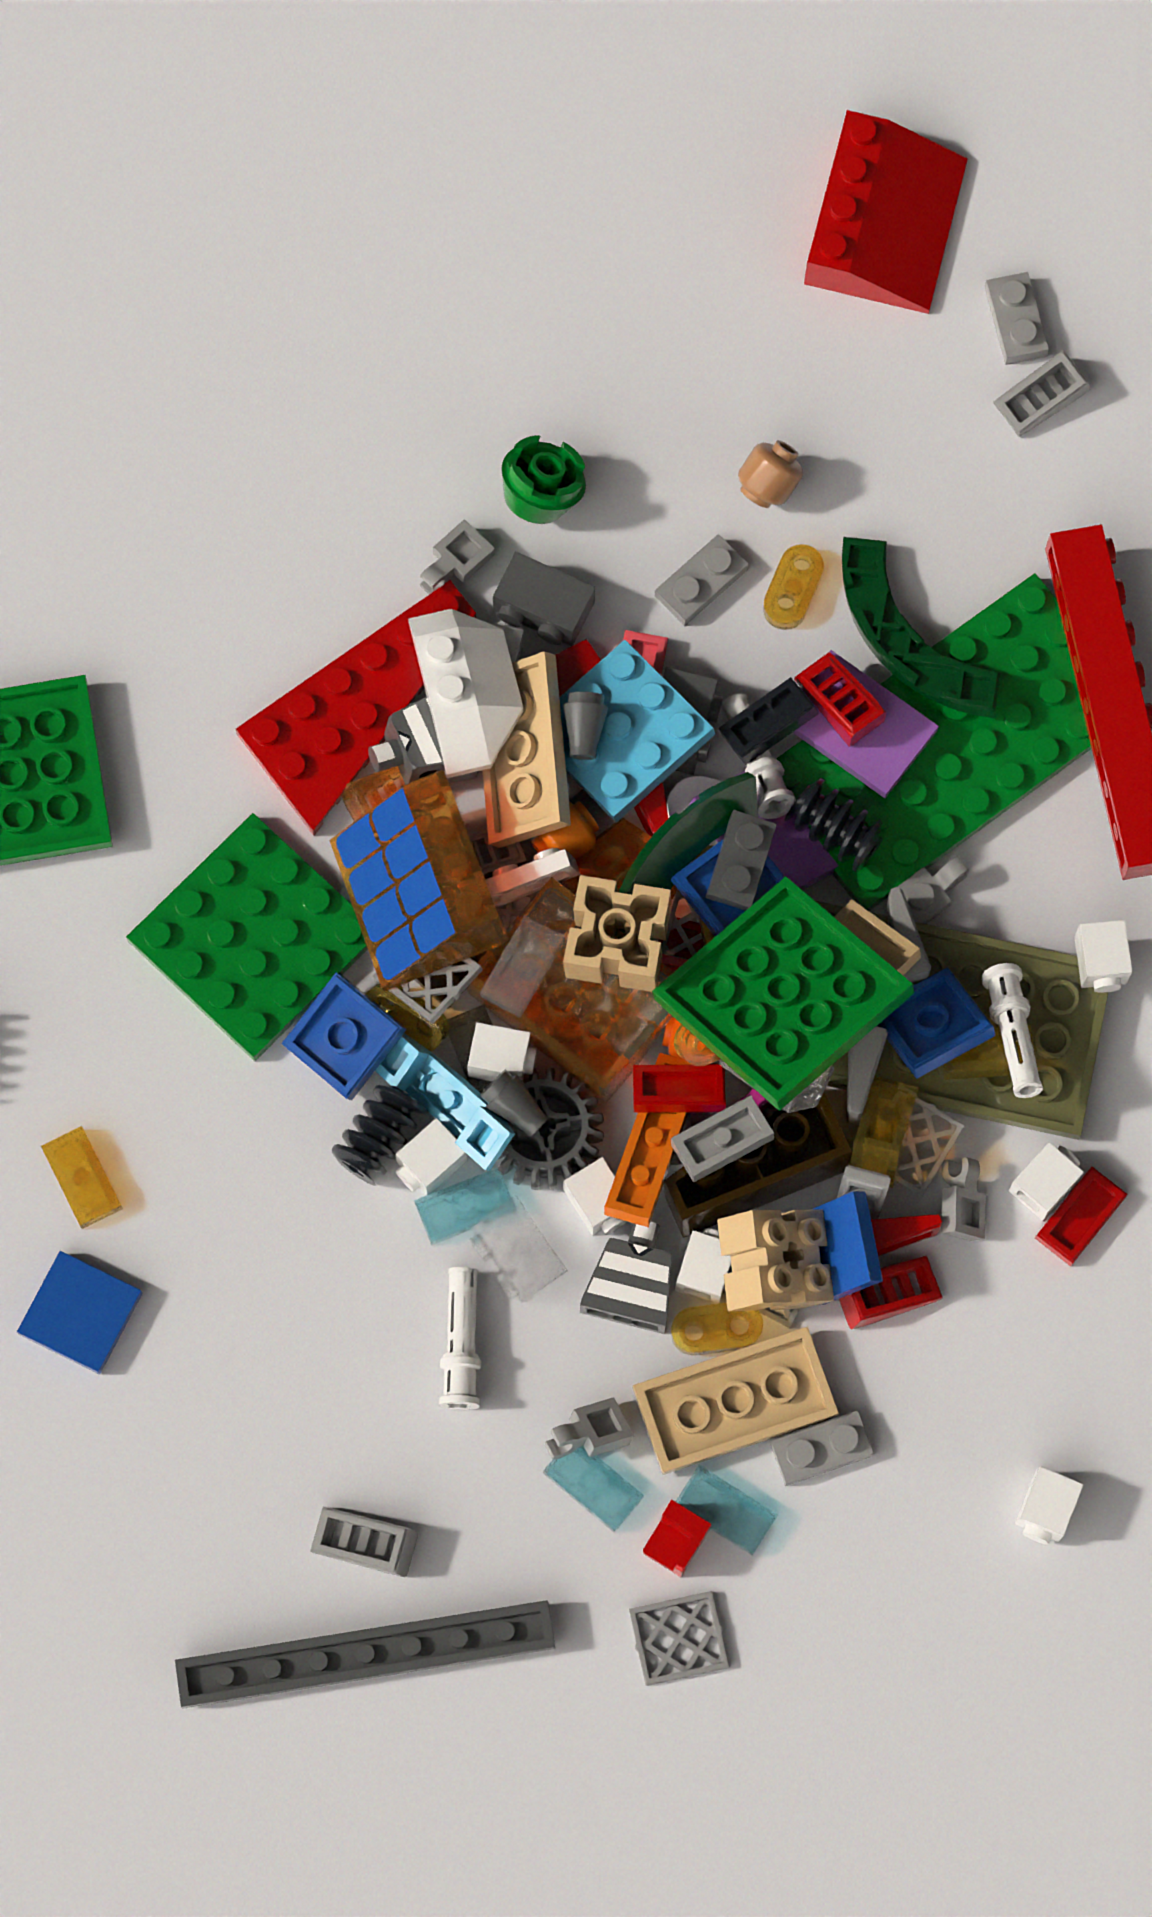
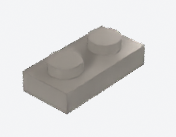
[985,272,1049,365]
[655,534,749,626]
[671,1095,774,1182]
[770,1410,874,1486]

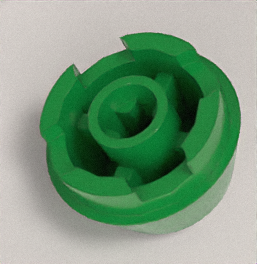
[502,435,586,524]

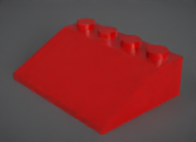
[804,110,968,314]

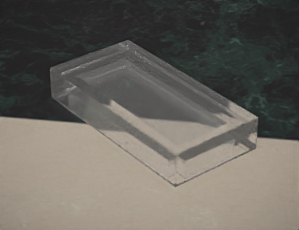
[480,916,565,1018]

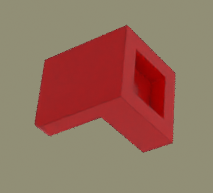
[643,1499,712,1577]

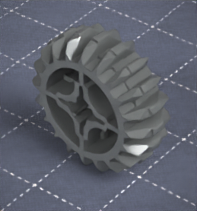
[498,1068,604,1190]

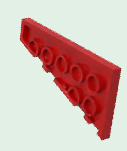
[236,580,476,836]

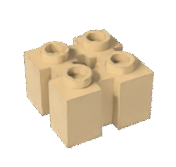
[563,875,672,992]
[717,1209,834,1311]

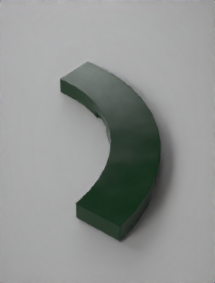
[842,537,1000,718]
[613,772,759,939]

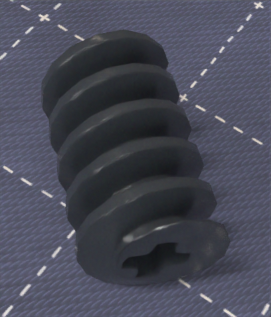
[784,778,884,873]
[332,1085,428,1186]

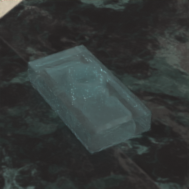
[414,1168,516,1245]
[543,1446,644,1533]
[675,1465,778,1556]

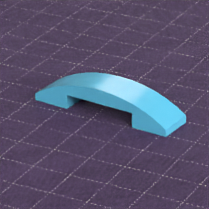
[375,1033,515,1171]

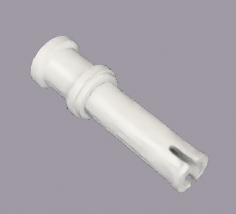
[722,693,796,819]
[982,963,1043,1098]
[439,1267,482,1410]

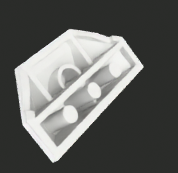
[408,609,524,778]

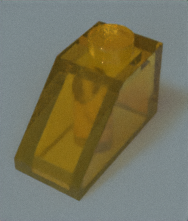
[850,1076,919,1188]

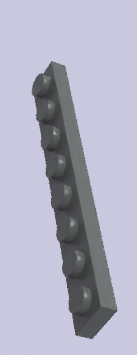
[175,1600,555,1709]

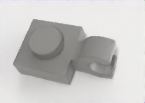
[420,519,495,594]
[888,856,969,924]
[941,1157,986,1241]
[545,1397,634,1459]

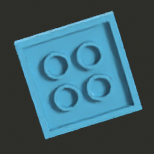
[559,640,715,823]

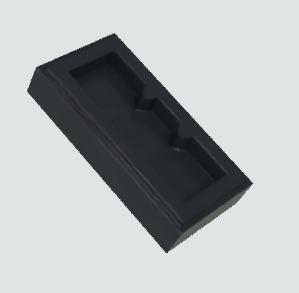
[718,677,818,765]

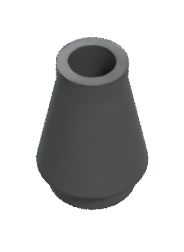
[564,692,608,760]
[480,1069,548,1137]

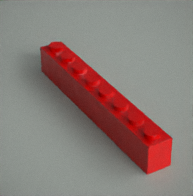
[1045,524,1152,880]

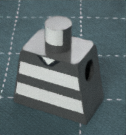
[368,697,479,788]
[580,1221,672,1334]

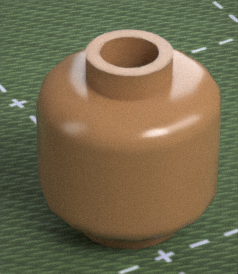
[738,440,803,508]

